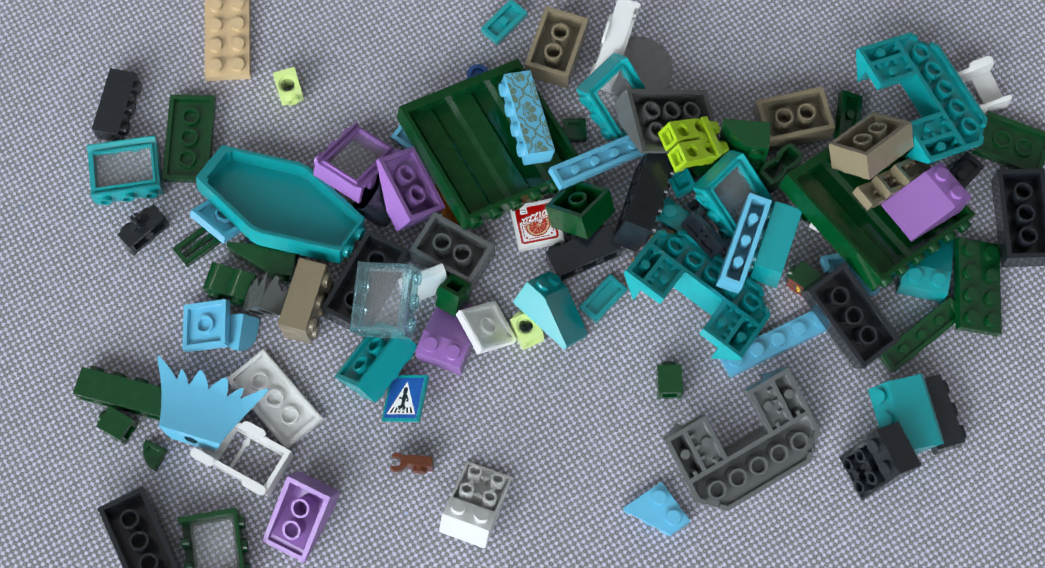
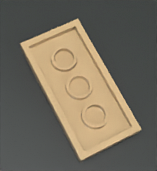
[205,0,251,81]

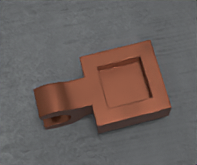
[390,453,434,474]

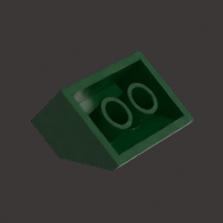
[719,118,771,175]

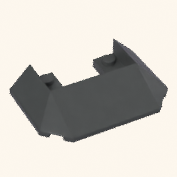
[663,366,820,511]

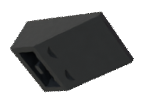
[839,421,922,500]

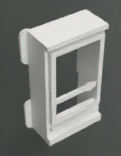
[590,0,641,92]
[957,56,1012,114]
[190,421,294,498]

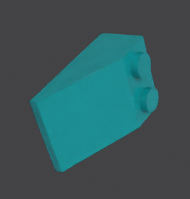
[896,239,954,303]
[513,271,588,350]

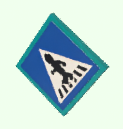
[381,375,430,422]

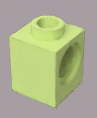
[273,67,304,106]
[510,311,544,350]

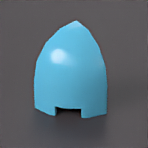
[229,314,260,351]

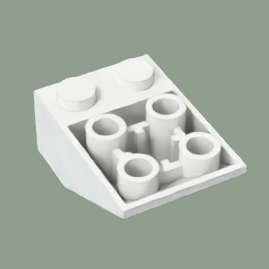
[439,461,512,548]

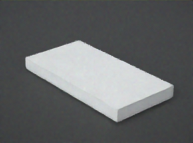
[227,349,324,449]

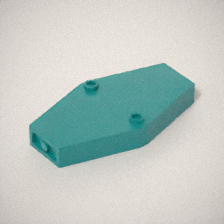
[196,145,366,264]

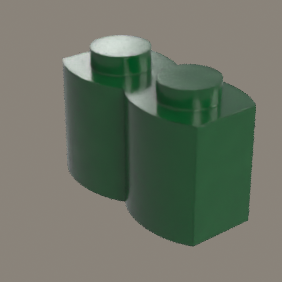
[758,143,804,193]
[203,262,258,307]

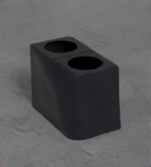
[352,174,391,226]

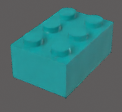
[748,201,802,288]

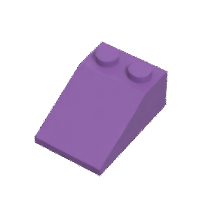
[376,147,446,232]
[881,162,972,242]
[415,304,473,375]
[262,471,341,562]

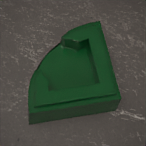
[143,439,168,472]

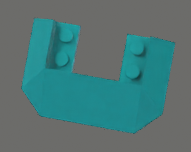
[856,32,988,164]
[624,230,771,360]

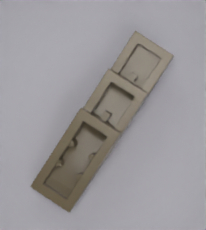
[852,158,932,210]

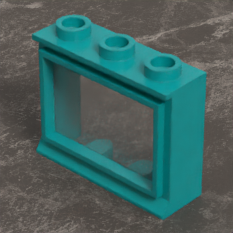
[576,53,646,141]
[86,135,164,205]
[692,150,775,239]

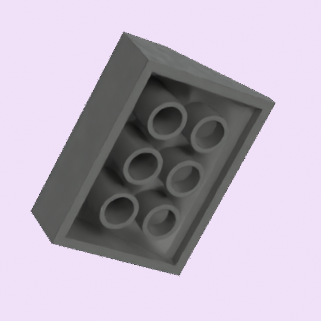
[614,89,720,153]

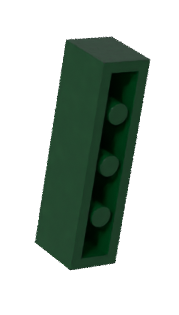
[72,366,162,421]

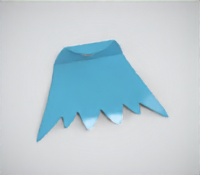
[157,355,269,452]

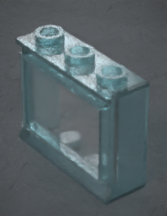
[350,261,422,339]

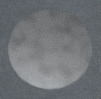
[611,36,673,97]

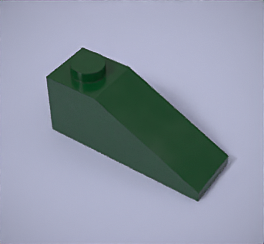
[226,242,300,284]

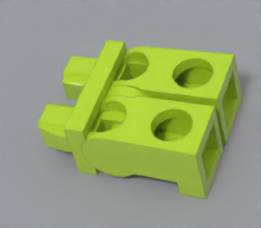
[658,116,729,173]

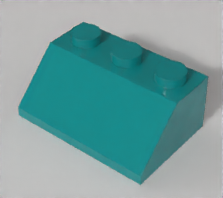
[334,321,417,403]
[868,374,944,454]

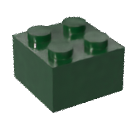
[545,181,615,239]

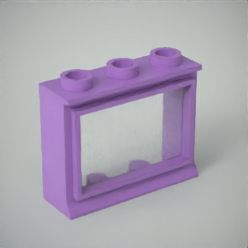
[313,122,401,203]

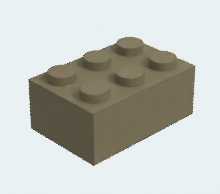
[524,6,589,89]
[753,86,835,152]
[829,111,914,180]
[278,258,334,344]

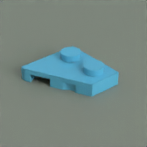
[623,482,690,536]

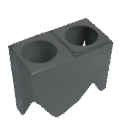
[242,272,290,317]

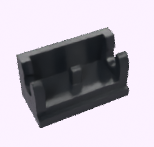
[680,205,732,259]

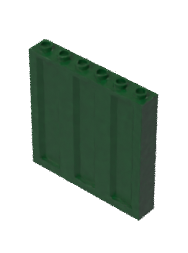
[396,59,578,230]
[778,113,976,291]

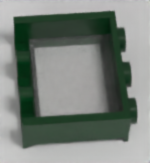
[178,507,251,568]

